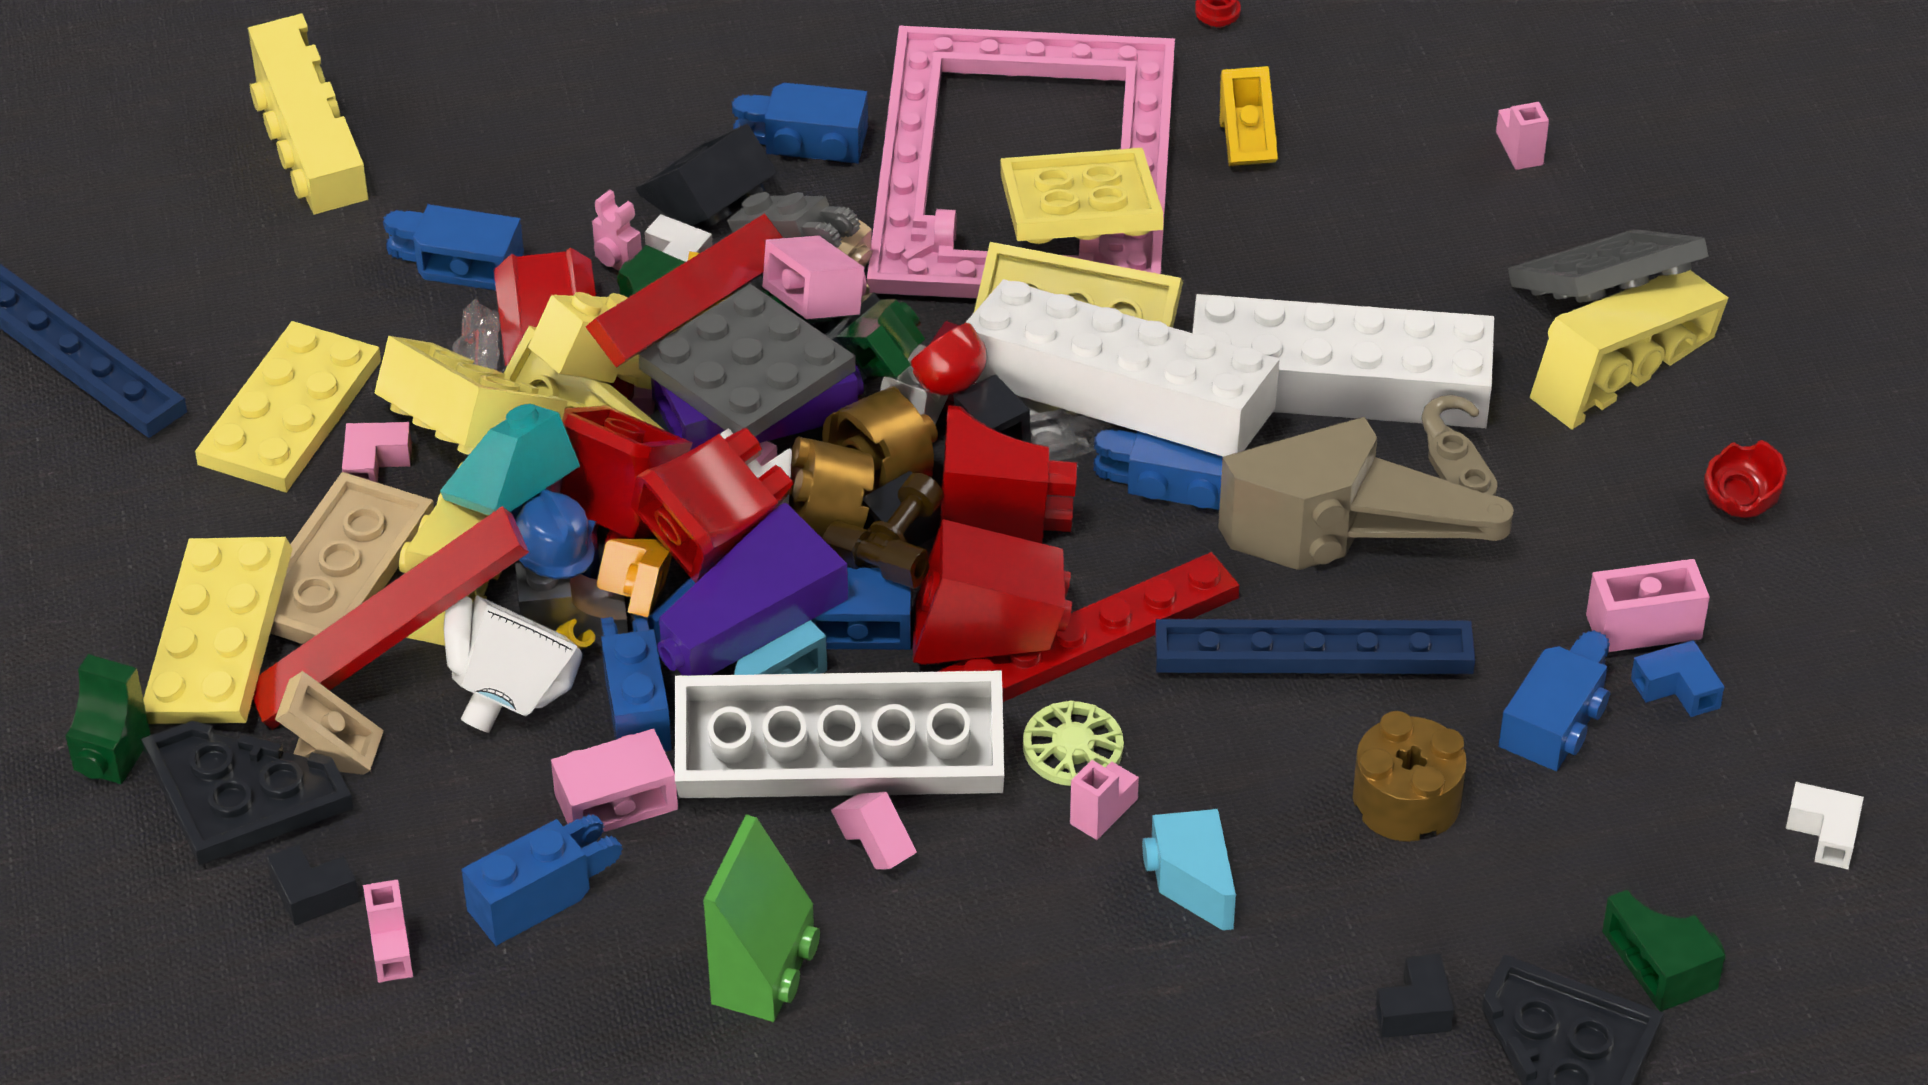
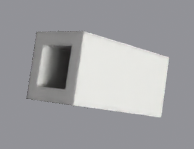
[645,214,713,262]
[1786,782,1864,869]

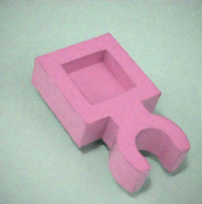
[592,190,642,271]

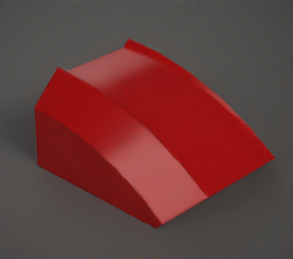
[494,247,596,366]

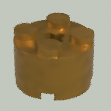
[822,386,938,497]
[789,437,874,538]
[1353,711,1466,842]

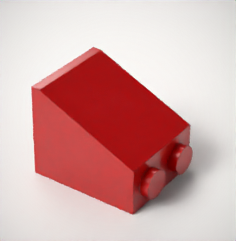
[913,519,1072,664]

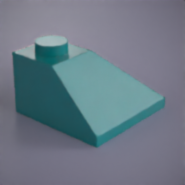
[440,404,580,515]

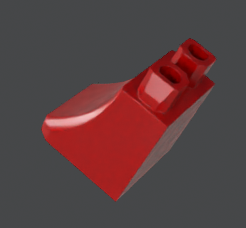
[560,405,693,552]
[940,405,1077,544]
[630,428,793,583]

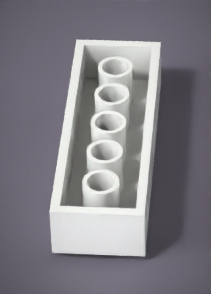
[966,279,1280,456]
[1193,294,1494,428]
[675,671,1004,798]

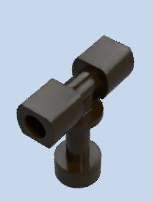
[822,473,944,588]

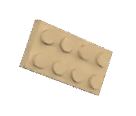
[270,472,434,644]

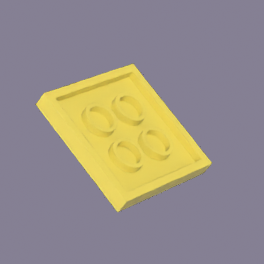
[1000,148,1163,244]

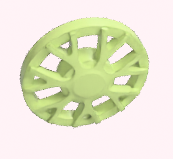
[1023,701,1124,786]

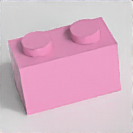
[762,236,866,319]
[1586,559,1710,652]
[551,729,678,832]

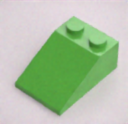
[704,815,820,1022]

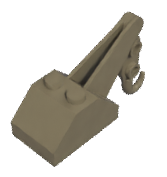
[1218,395,1514,570]

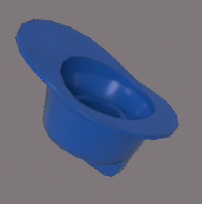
[511,489,595,579]

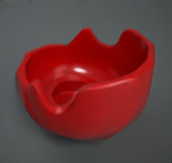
[911,323,987,396]
[1704,440,1787,518]

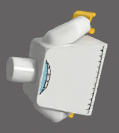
[443,592,595,733]

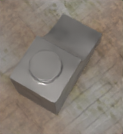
[515,563,628,638]

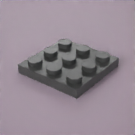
[1508,229,1709,302]
[639,284,855,437]

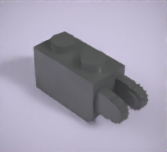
[727,192,861,248]

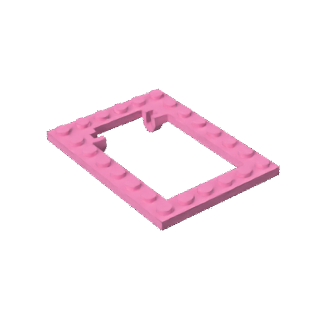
[867,26,1175,298]

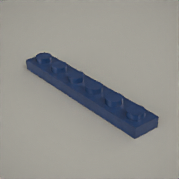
[0,264,187,438]
[1155,619,1475,674]

